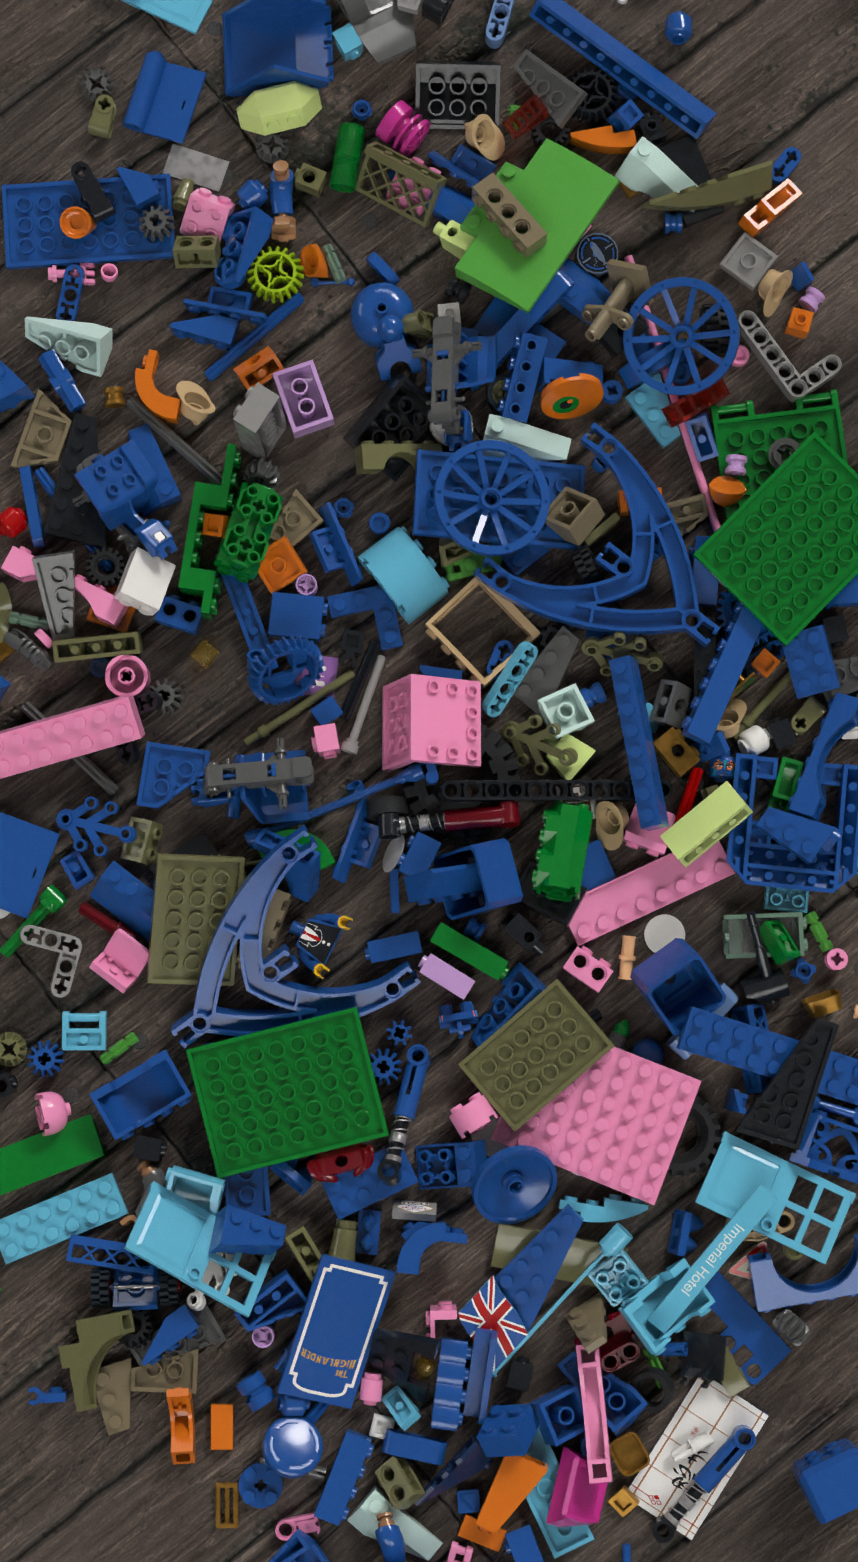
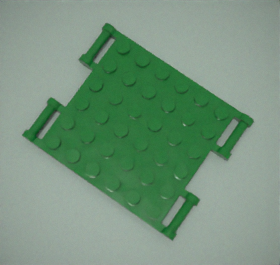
[709,389,848,520]

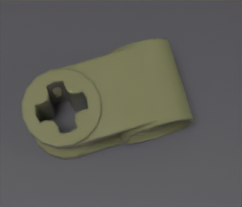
[88,95,117,139]
[402,310,434,339]
[789,695,828,736]

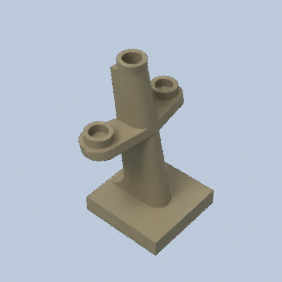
[582,259,654,341]

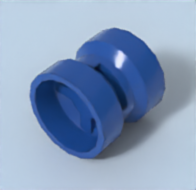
[579,682,607,709]

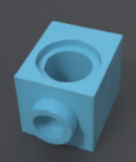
[332,23,363,62]

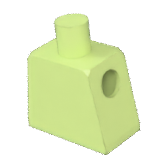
[433,220,475,259]
[542,734,596,780]

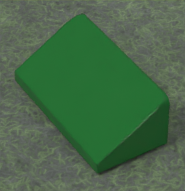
[759,920,801,965]

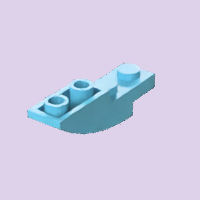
[558,1194,649,1222]

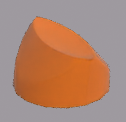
[60,206,97,239]
[299,243,329,278]
[709,475,747,507]

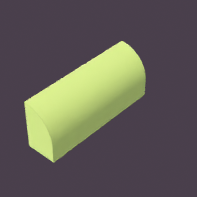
[660,781,753,867]

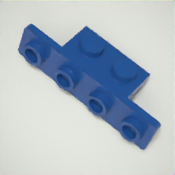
[428,144,497,188]
[183,286,269,325]
[309,502,363,586]
[332,798,381,883]

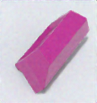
[546,1446,608,1527]

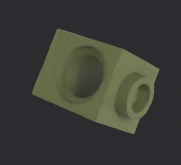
[294,163,327,198]

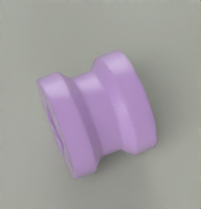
[798,286,825,313]
[725,454,747,476]

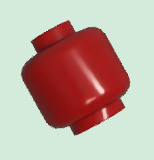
[0,507,28,538]

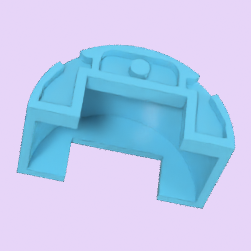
[357,526,450,625]
[165,1165,226,1216]
[618,1258,716,1357]

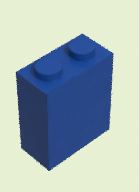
[268,592,328,642]

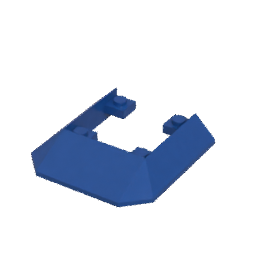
[726,753,858,893]

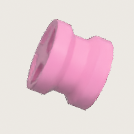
[824,948,848,970]

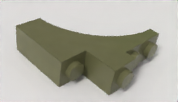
[59,1309,135,1412]

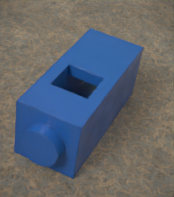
[364,931,423,964]

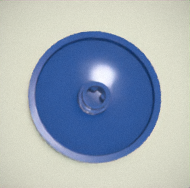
[471,1145,557,1224]

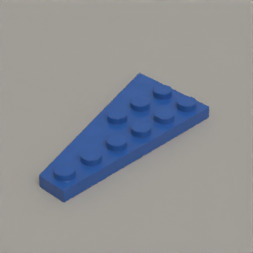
[494,1204,584,1332]

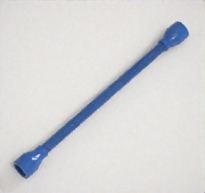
[244,762,426,848]

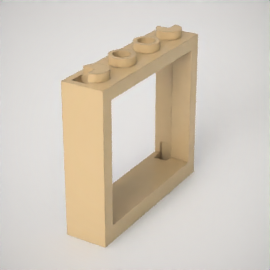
[425,571,540,688]

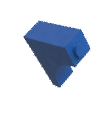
[253,829,321,902]

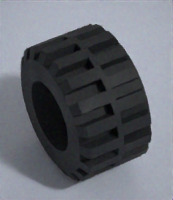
[699,303,730,358]

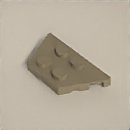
[11,389,72,468]

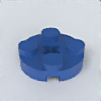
[239,1462,283,1508]

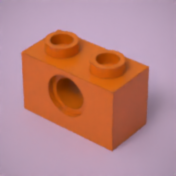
[233,346,284,391]

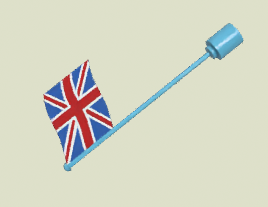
[458,1223,633,1378]

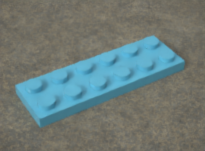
[0,1173,129,1264]
[526,1427,594,1559]

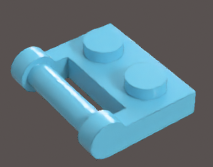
[62,1011,107,1050]

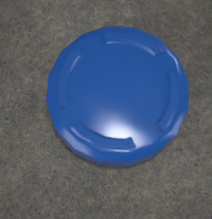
[261,1416,323,1479]

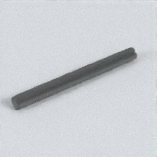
[126,396,223,485]
[20,701,119,795]

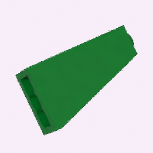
[430,922,510,981]

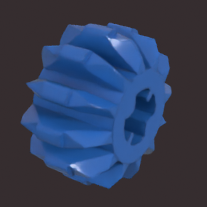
[27,1040,65,1077]
[369,1048,402,1085]

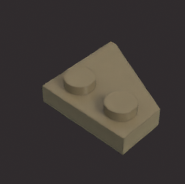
[666,494,709,536]

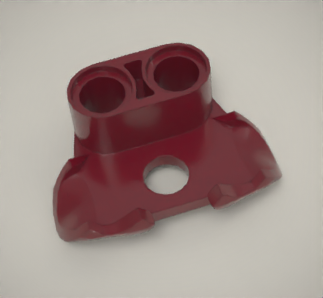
[307,1143,374,1183]
[574,1311,640,1372]

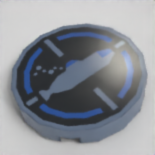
[577,233,618,276]

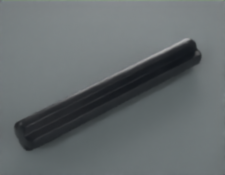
[339,640,380,721]

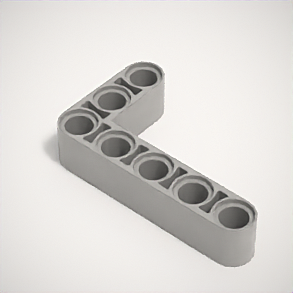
[738,310,842,402]

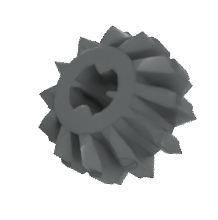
[139,205,175,242]
[243,458,281,489]
[148,678,184,715]
[772,1309,811,1346]

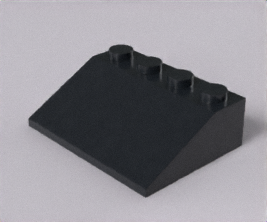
[415,60,501,129]
[342,373,433,482]

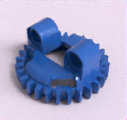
[247,635,324,705]

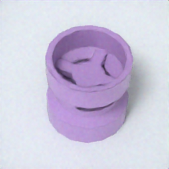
[296,574,318,596]
[252,1324,275,1348]

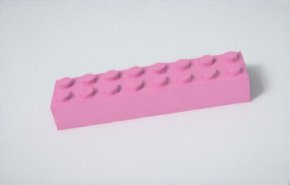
[0,693,145,779]

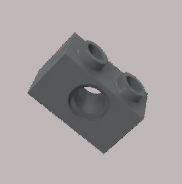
[649,679,693,730]

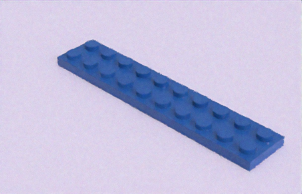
[676,1006,858,1105]

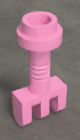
[48,263,95,285]

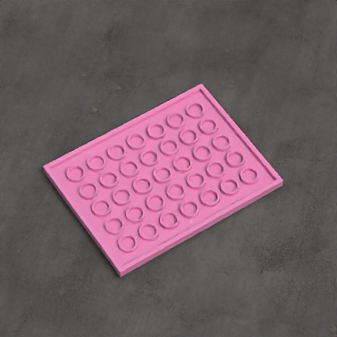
[491,1046,702,1205]

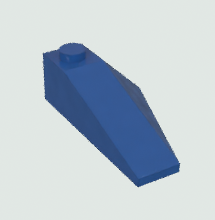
[222,206,274,287]
[128,423,183,517]
[471,962,547,1047]
[557,1351,648,1437]

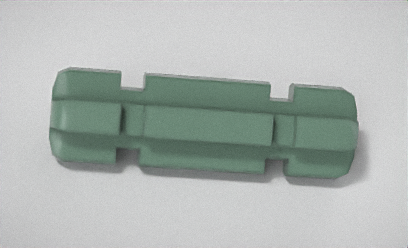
[322,244,346,284]
[9,611,49,631]

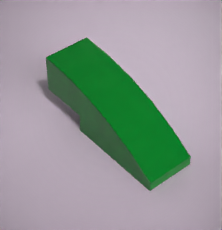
[765,756,804,813]

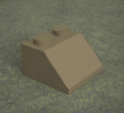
[545,486,605,546]

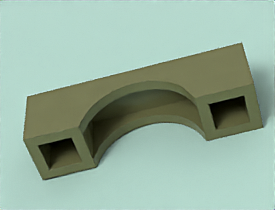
[354,440,442,474]

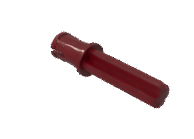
[78,902,138,940]

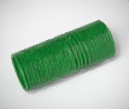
[329,123,366,193]

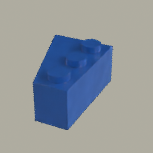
[536,357,603,392]
[755,807,836,865]
[209,1204,286,1255]
[234,1268,308,1332]

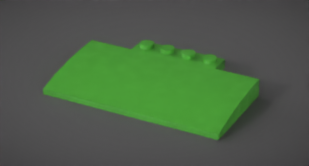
[455,138,619,313]

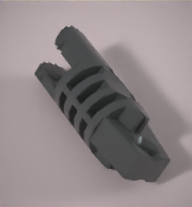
[3,628,54,672]

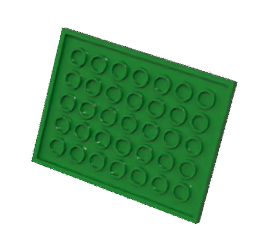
[693,431,858,647]
[186,1006,389,1178]

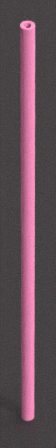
[624,255,720,532]

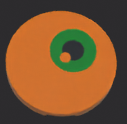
[540,373,604,419]

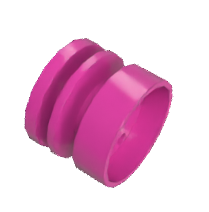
[375,100,431,157]

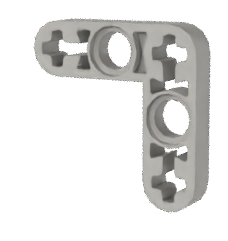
[19,925,82,998]

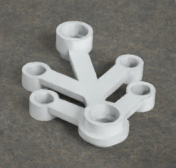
[186,1252,239,1311]

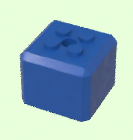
[433,838,523,920]
[630,938,727,1036]
[792,1438,858,1524]

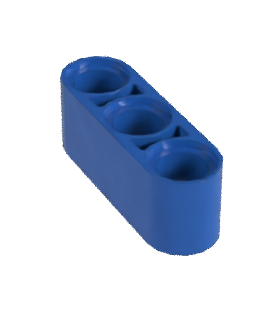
[381,1428,448,1465]

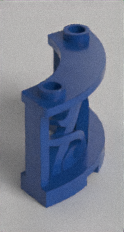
[789,1109,858,1184]

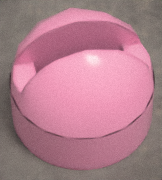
[101,263,118,283]

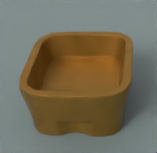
[801,989,842,1018]
[610,1432,650,1476]

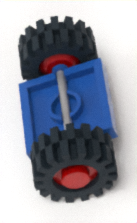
[90,1266,181,1311]

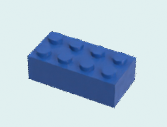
[321,1145,418,1220]

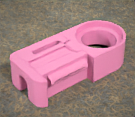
[275,1512,321,1541]

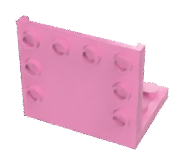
[382,674,481,772]

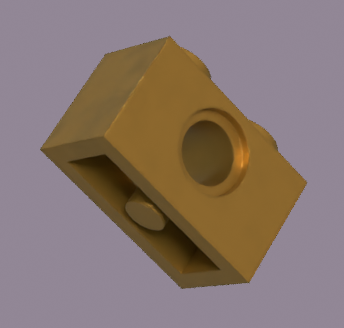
[653,727,700,778]

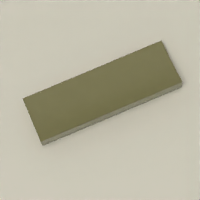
[490,1224,629,1287]

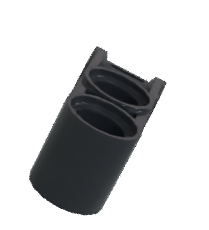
[71,161,116,224]

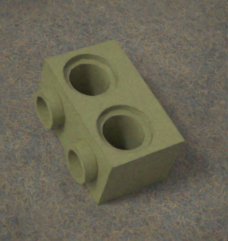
[172,235,221,268]
[374,1456,426,1510]

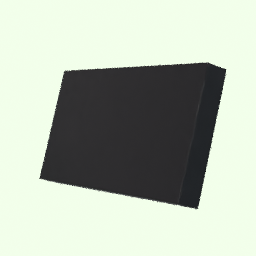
[659,135,725,228]

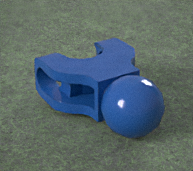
[375,315,421,381]

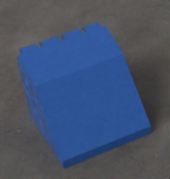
[222,0,334,97]

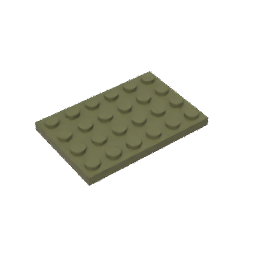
[147,853,245,986]
[458,979,615,1132]

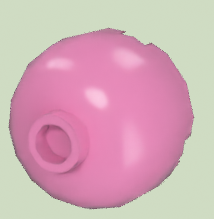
[34,1092,71,1136]

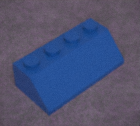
[89,860,154,943]
[404,863,483,906]

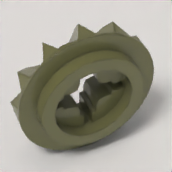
[0,1032,27,1067]

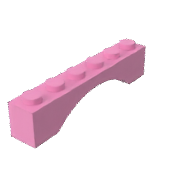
[1,546,129,629]
[576,1345,613,1484]

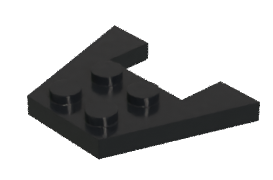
[367,1328,440,1405]

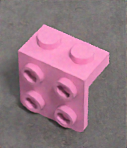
[386,157,444,216]
[180,188,236,243]
[623,803,676,857]
[89,928,149,993]
[426,1301,457,1338]

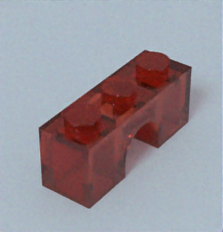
[661,378,730,428]

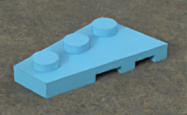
[625,373,681,449]

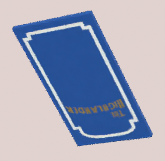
[277,1254,396,1409]

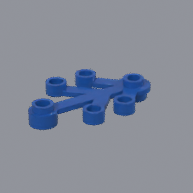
[56,796,137,857]

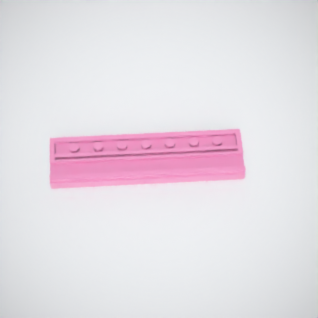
[569,841,735,946]

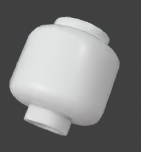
[737,725,771,755]

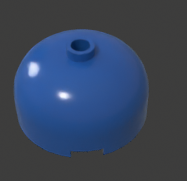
[351,282,414,349]

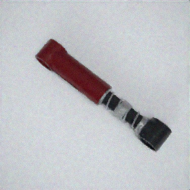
[377,801,520,840]

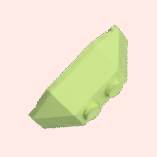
[236,81,322,136]

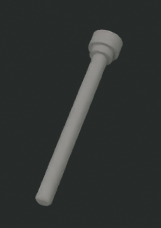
[340,655,386,755]

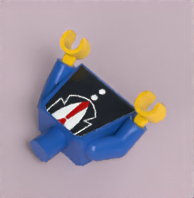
[288,913,353,979]

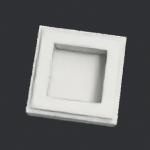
[369,1413,395,1440]

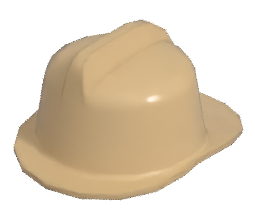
[464,114,505,161]
[758,269,793,317]
[176,381,215,425]
[714,698,747,739]
[596,801,629,850]

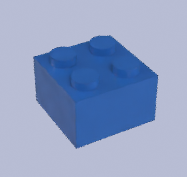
[397,832,442,876]
[529,1384,585,1446]
[477,1404,540,1457]

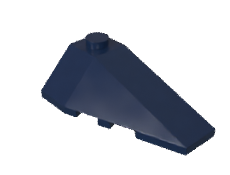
[414,1434,494,1506]

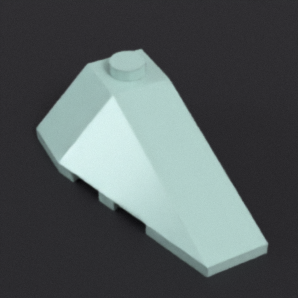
[615,136,698,212]
[25,316,112,377]
[483,414,572,462]
[347,1485,443,1561]

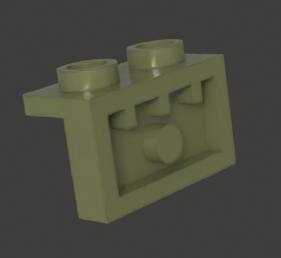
[120,816,163,866]

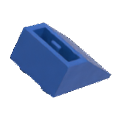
[415,1139,487,1190]

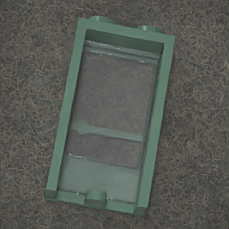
[722,912,808,959]

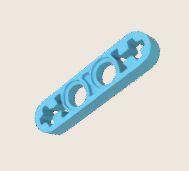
[482,641,538,717]

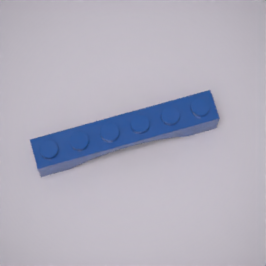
[788,692,858,822]

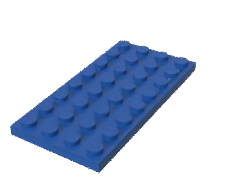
[2,174,175,270]
[412,449,585,550]

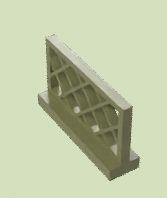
[356,141,447,227]

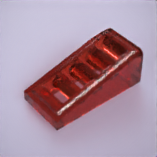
[502,95,549,140]

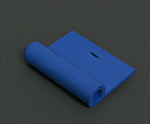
[122,50,207,144]

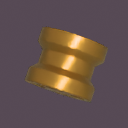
[103,386,126,409]

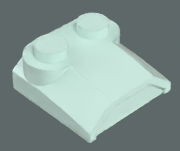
[537,683,595,739]

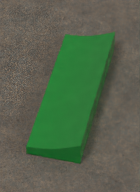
[0,1114,107,1195]

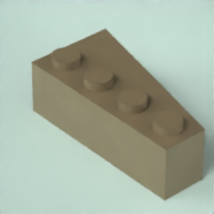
[236,889,293,972]

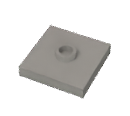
[719,232,779,291]

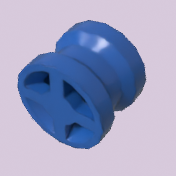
[663,212,682,234]
[602,380,623,405]
[462,917,487,943]

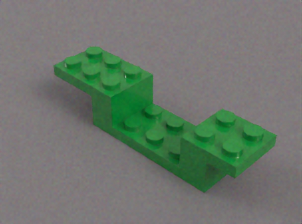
[178,444,242,620]

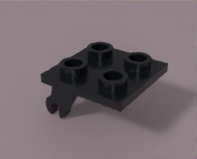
[680,1330,726,1389]

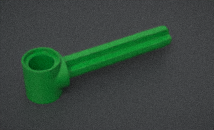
[0,884,68,958]

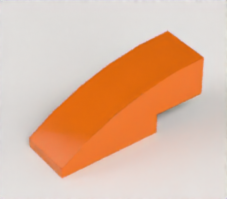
[569,125,637,154]
[738,178,803,238]

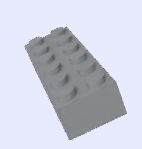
[233,382,287,460]

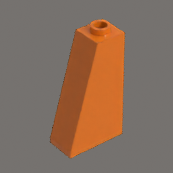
[475,1454,549,1534]

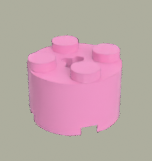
[105,655,151,697]
[449,1092,500,1140]

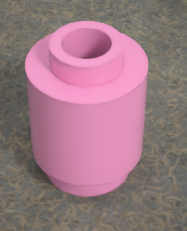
[359,1372,383,1405]

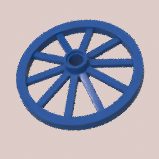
[623,277,740,396]
[433,440,550,556]

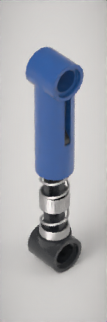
[377,1044,431,1186]
[651,1425,756,1543]

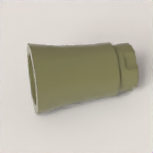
[328,1219,358,1261]

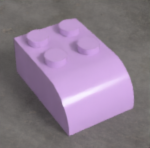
[272,359,335,438]

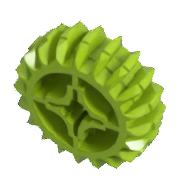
[247,245,304,304]

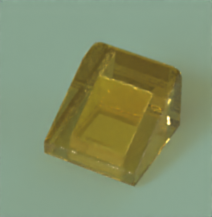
[190,640,220,670]

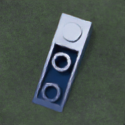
[170,315,240,351]
[142,1303,201,1366]

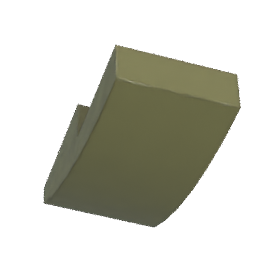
[721,1346,750,1397]

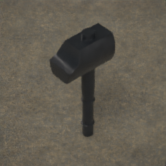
[739,911,790,1005]

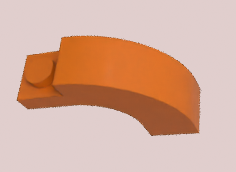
[135,349,181,424]
[166,1387,196,1465]

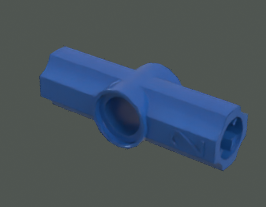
[38,349,87,414]

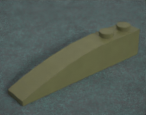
[643,160,773,211]

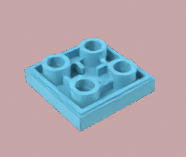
[763,887,809,914]
[588,1249,649,1308]

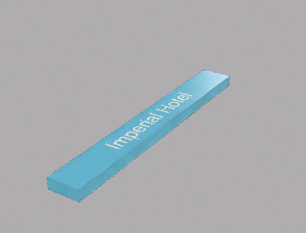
[647,1184,778,1334]

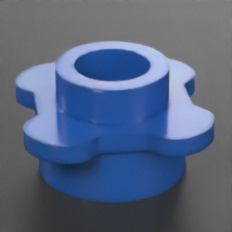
[790,958,816,984]

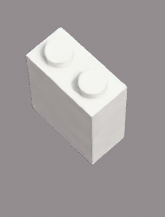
[114,547,176,616]

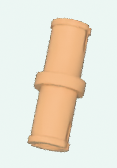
[618,935,636,980]

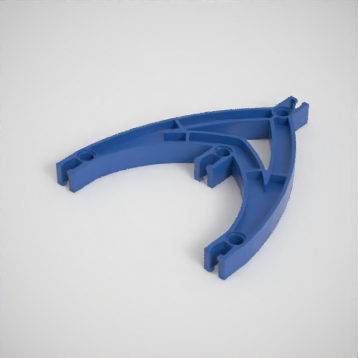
[474,422,720,648]
[171,825,421,1048]

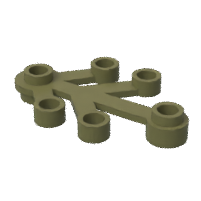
[581,631,663,676]
[501,714,578,776]

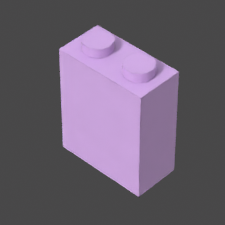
[418,953,475,1000]

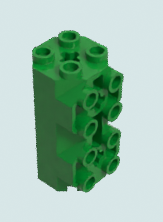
[213,482,283,583]
[532,801,593,902]

